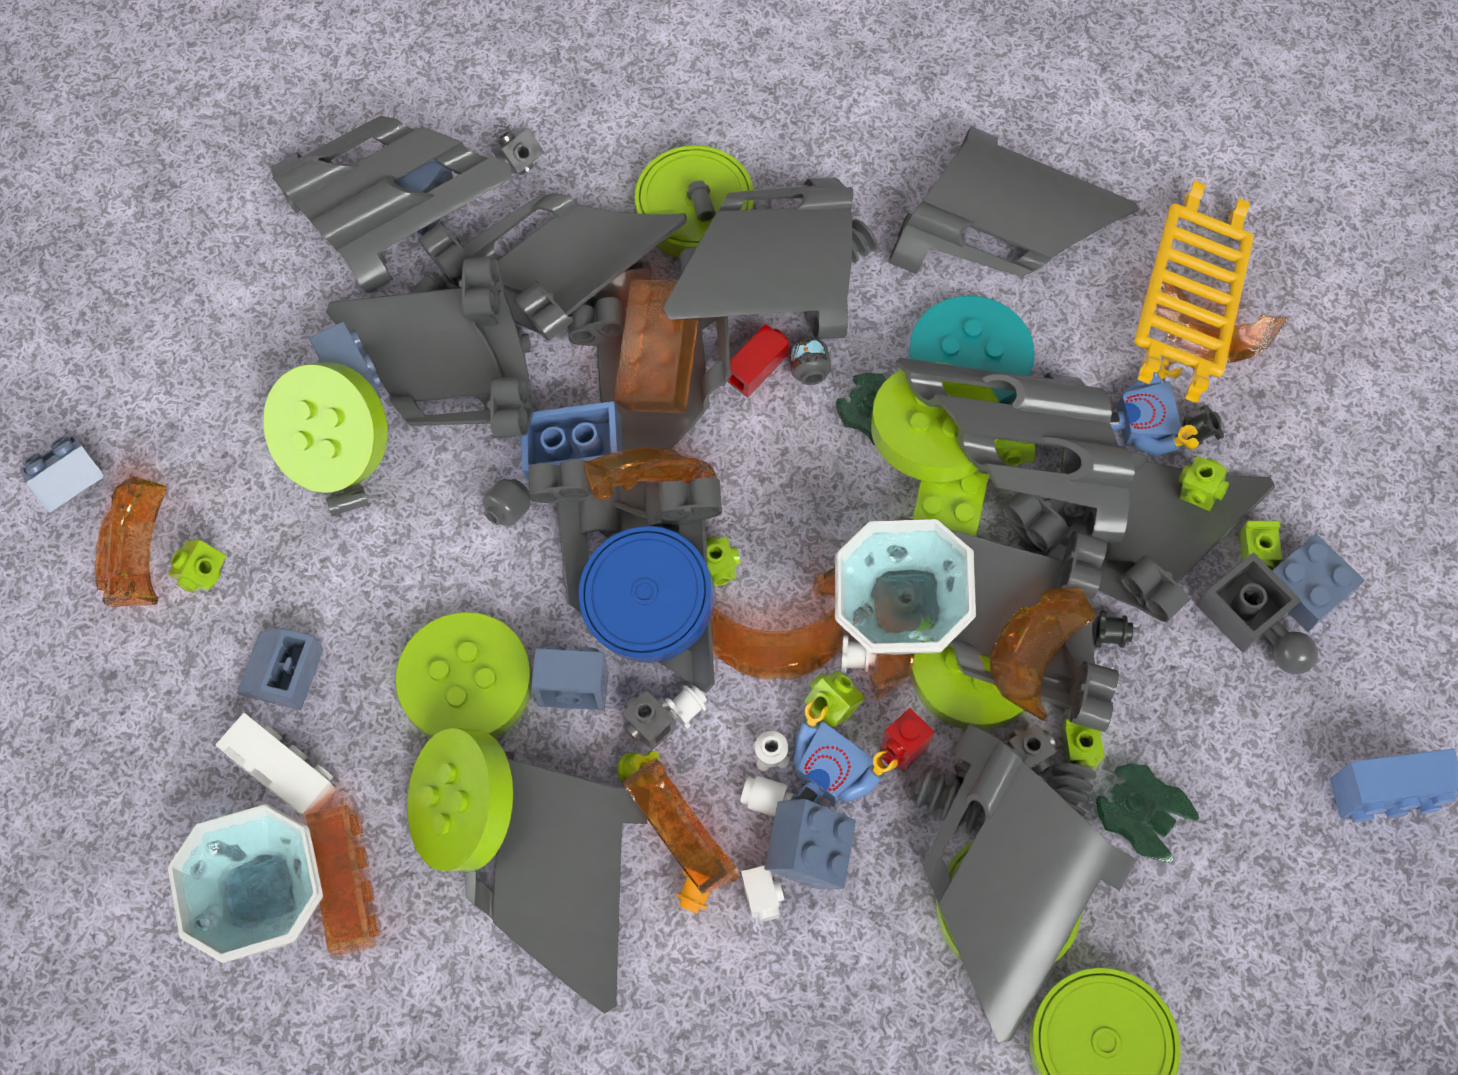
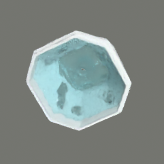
[835,519,976,655]
[168,804,323,963]

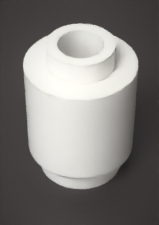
[740,776,793,817]

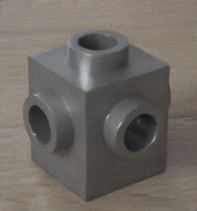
[491,128,545,175]
[622,690,677,750]
[1007,724,1057,775]

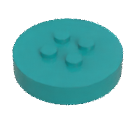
[908,296,1035,404]

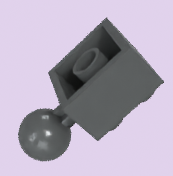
[1196,552,1318,674]

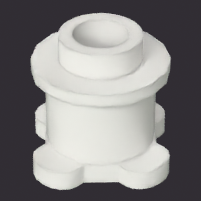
[841,635,876,673]
[665,685,707,730]
[753,731,789,772]

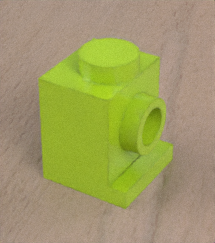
[1239,521,1282,570]
[1060,719,1105,770]

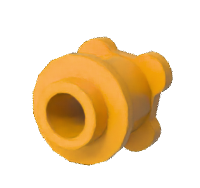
[675,869,720,914]

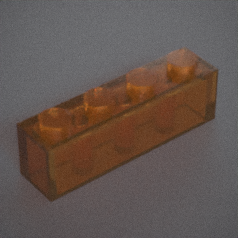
[306,805,381,957]

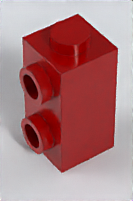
[727,324,789,398]
[880,708,935,773]

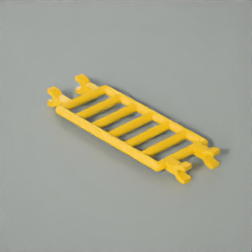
[1134,180,1254,403]

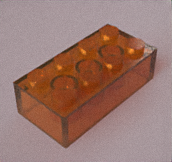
[614,280,698,413]

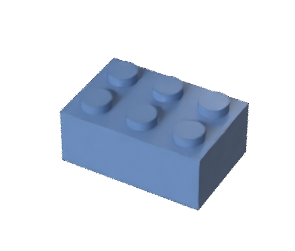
[521,401,625,481]
[1330,748,1458,823]

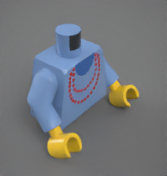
[1110,358,1199,457]
[793,700,898,805]

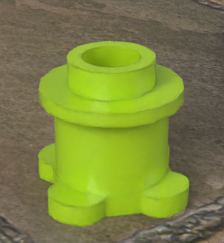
[617,751,662,788]

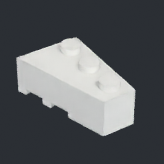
[216,713,336,821]

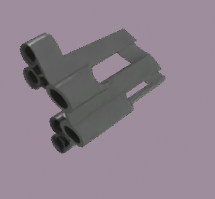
[271,116,511,293]
[896,358,1135,543]
[528,459,722,693]

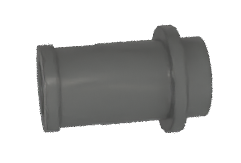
[687,181,716,222]
[326,486,369,517]

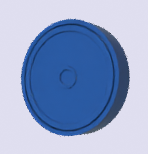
[579,526,715,663]

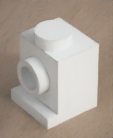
[741,865,784,922]

